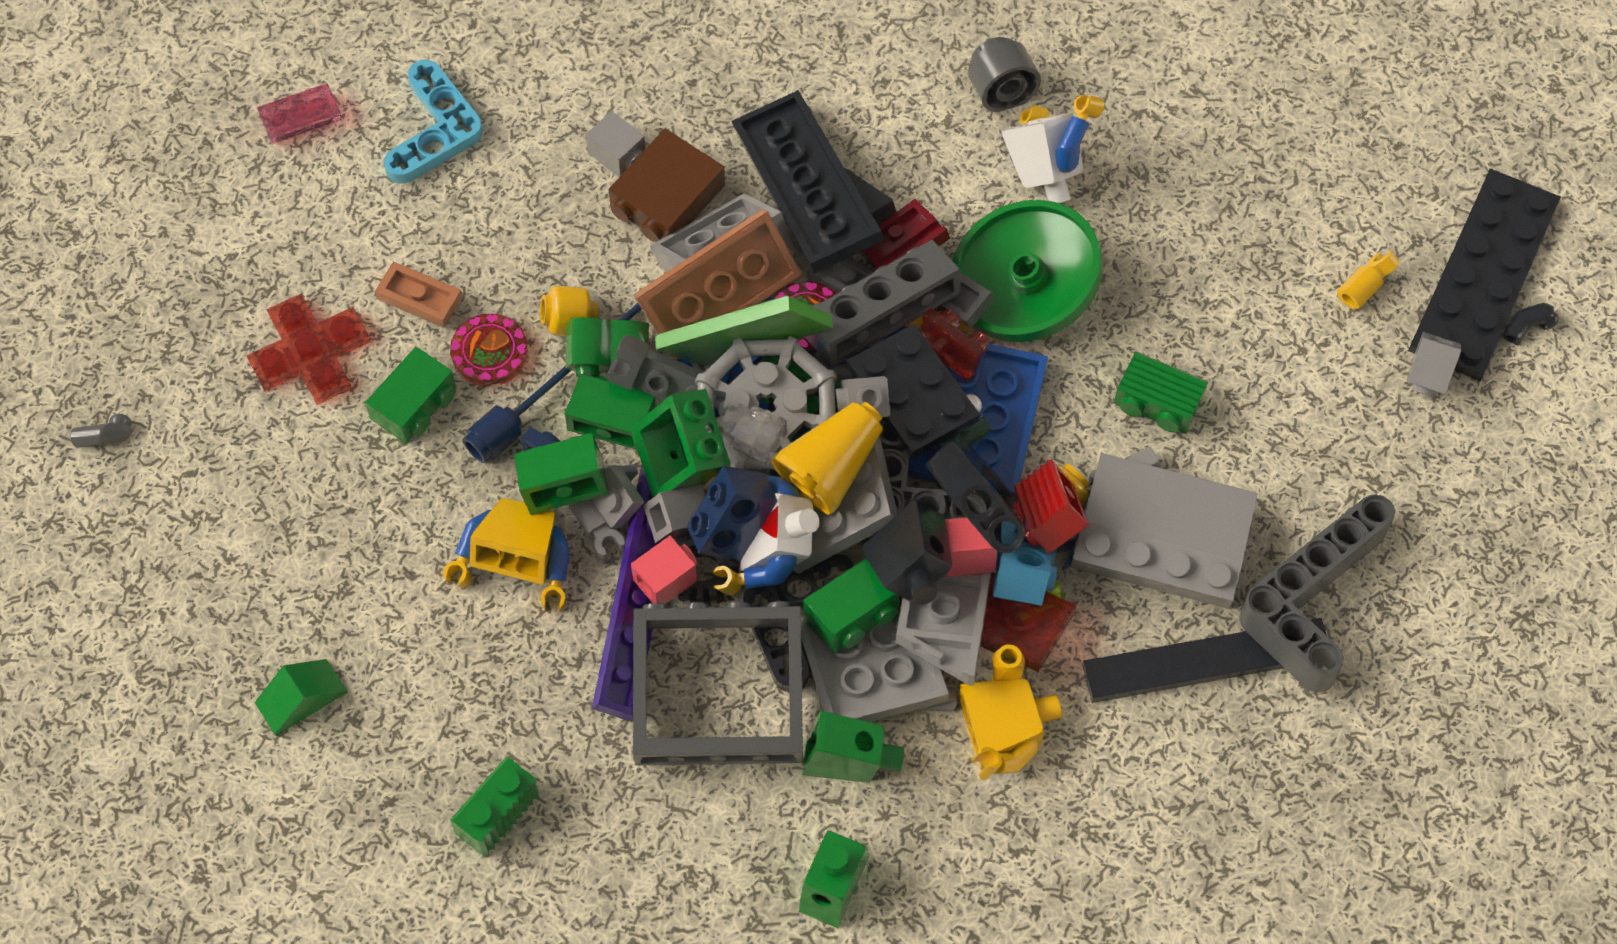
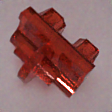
[919,308,990,381]

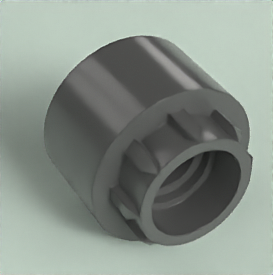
[968,37,1041,112]

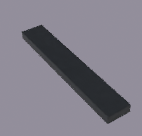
[1082,618,1327,703]

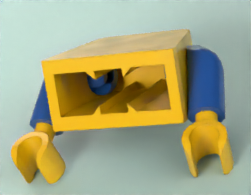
[443,498,570,612]

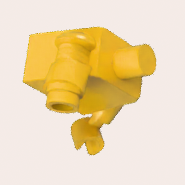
[958,645,1062,780]

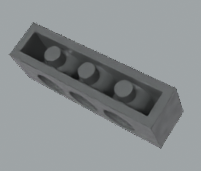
[805,240,960,368]

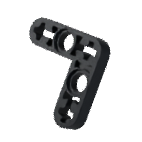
[743,554,854,692]

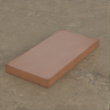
[633,209,803,360]

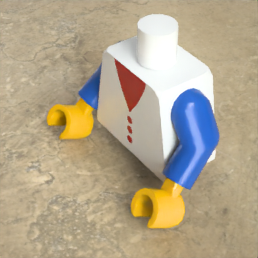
[1001,95,1105,203]
[713,475,819,595]

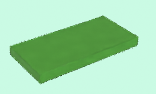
[655,296,833,366]

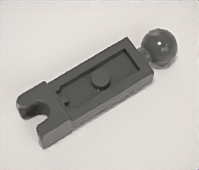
[606,335,726,417]

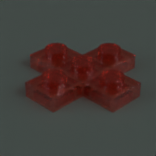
[247,293,371,405]

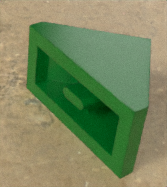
[254,659,348,736]

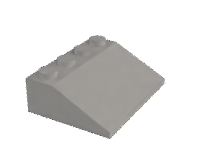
[1071,453,1258,609]

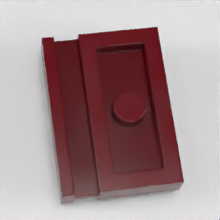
[860,199,950,270]

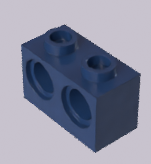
[687,466,778,561]

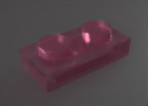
[257,83,342,144]

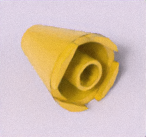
[771,402,883,515]

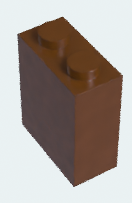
[608,128,725,242]

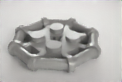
[695,336,837,470]

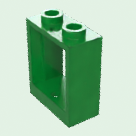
[630,388,731,497]

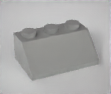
[650,193,795,272]

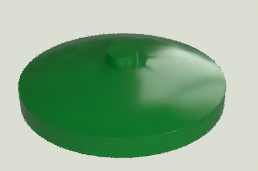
[952,200,1104,342]

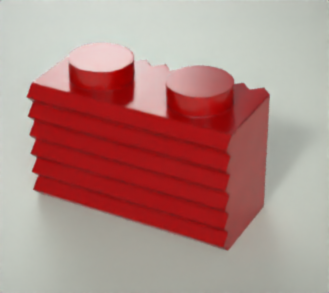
[1013,460,1089,554]

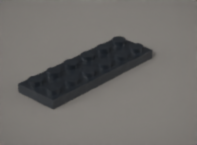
[731,90,884,274]
[1408,168,1561,381]

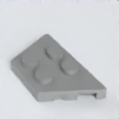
[896,572,992,685]

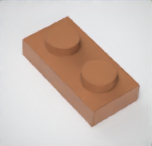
[374,261,463,328]

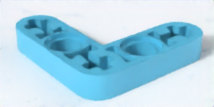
[384,60,482,183]

